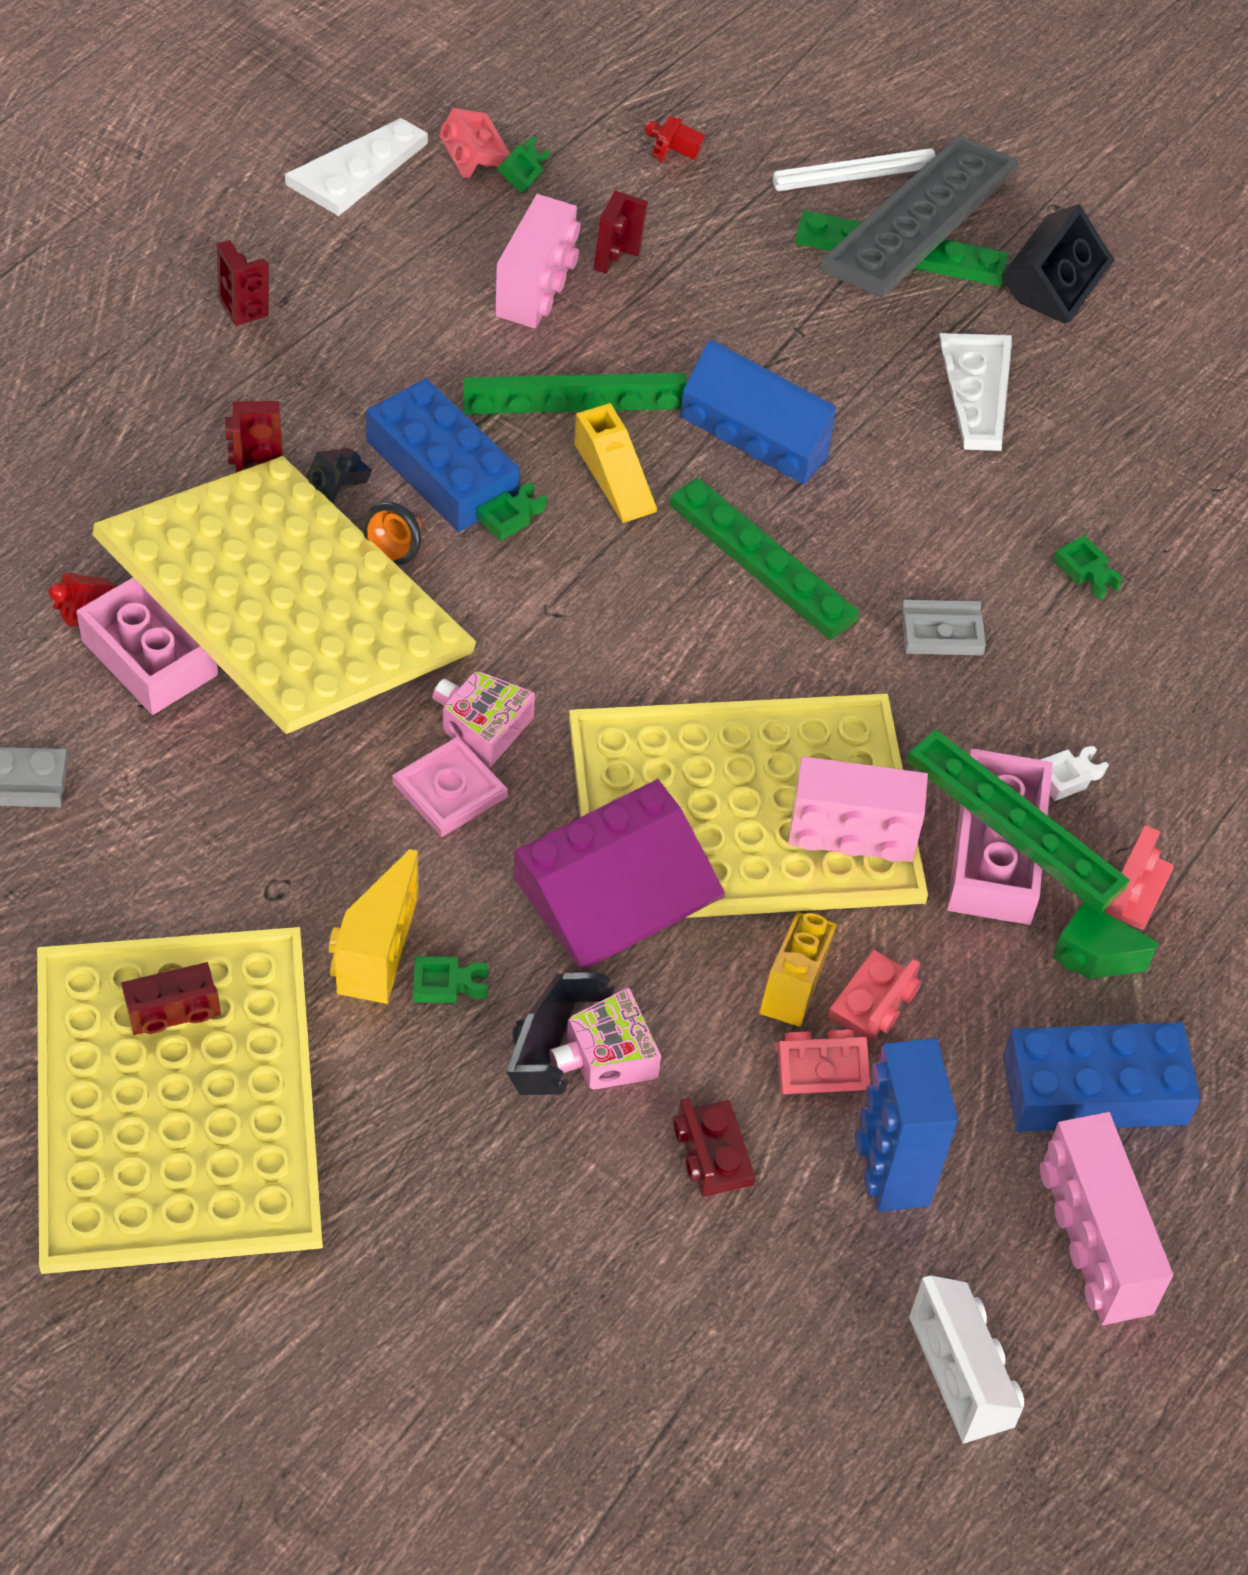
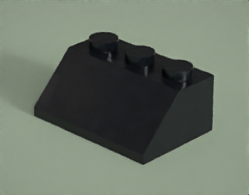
[1001,204,1114,324]

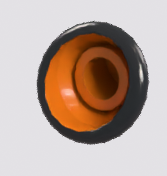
[363,502,423,565]

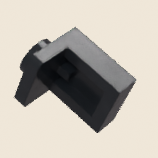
[306,448,372,503]

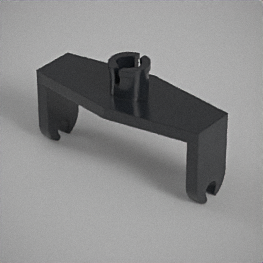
[506,972,615,1095]

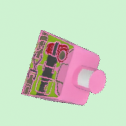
[433,672,535,768]
[549,988,661,1090]

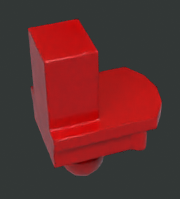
[644,116,706,163]
[48,573,118,627]

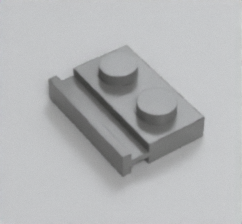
[901,600,986,655]
[0,747,68,807]

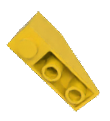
[574,403,657,523]
[759,912,837,1027]

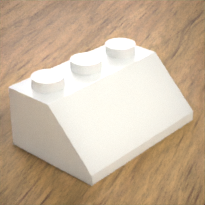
[909,1275,1024,1444]

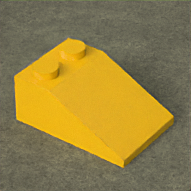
[329,849,419,1004]

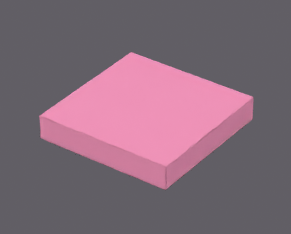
[392,736,508,838]

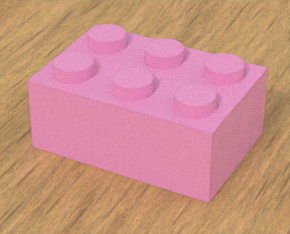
[496,194,581,329]
[77,577,218,715]
[788,756,928,862]

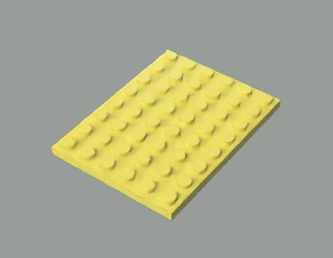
[93,456,476,734]
[569,694,928,918]
[37,927,323,1274]

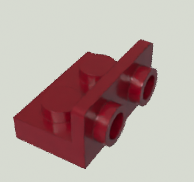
[593,190,648,274]
[217,240,269,326]
[225,401,283,472]
[121,962,221,1035]
[673,1098,755,1197]

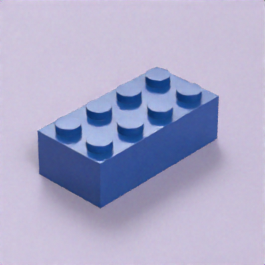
[366,378,520,533]
[1003,1022,1200,1132]
[855,1038,958,1212]

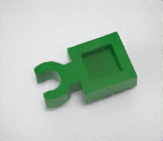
[497,136,550,194]
[476,483,547,542]
[1053,535,1122,600]
[413,956,488,1003]

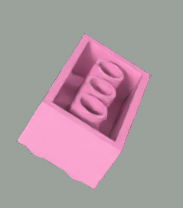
[947,748,1053,925]
[1040,1112,1173,1326]

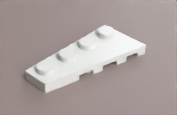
[285,118,428,216]
[939,333,1012,451]

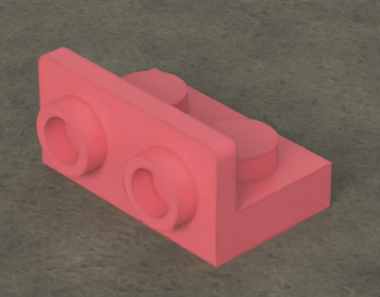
[439,108,510,178]
[1105,825,1174,929]
[827,950,922,1044]
[774,1030,870,1095]

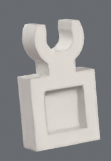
[1041,746,1109,801]

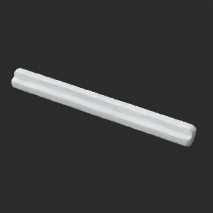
[773,148,936,192]

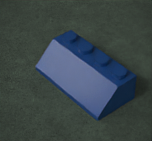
[680,340,837,484]

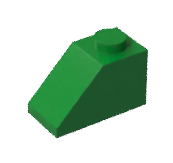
[1052,902,1159,979]

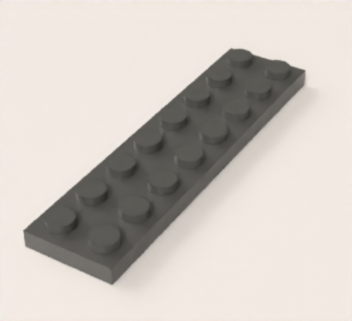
[821,135,1018,298]

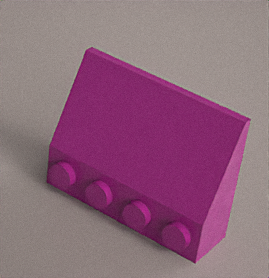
[513,779,725,972]

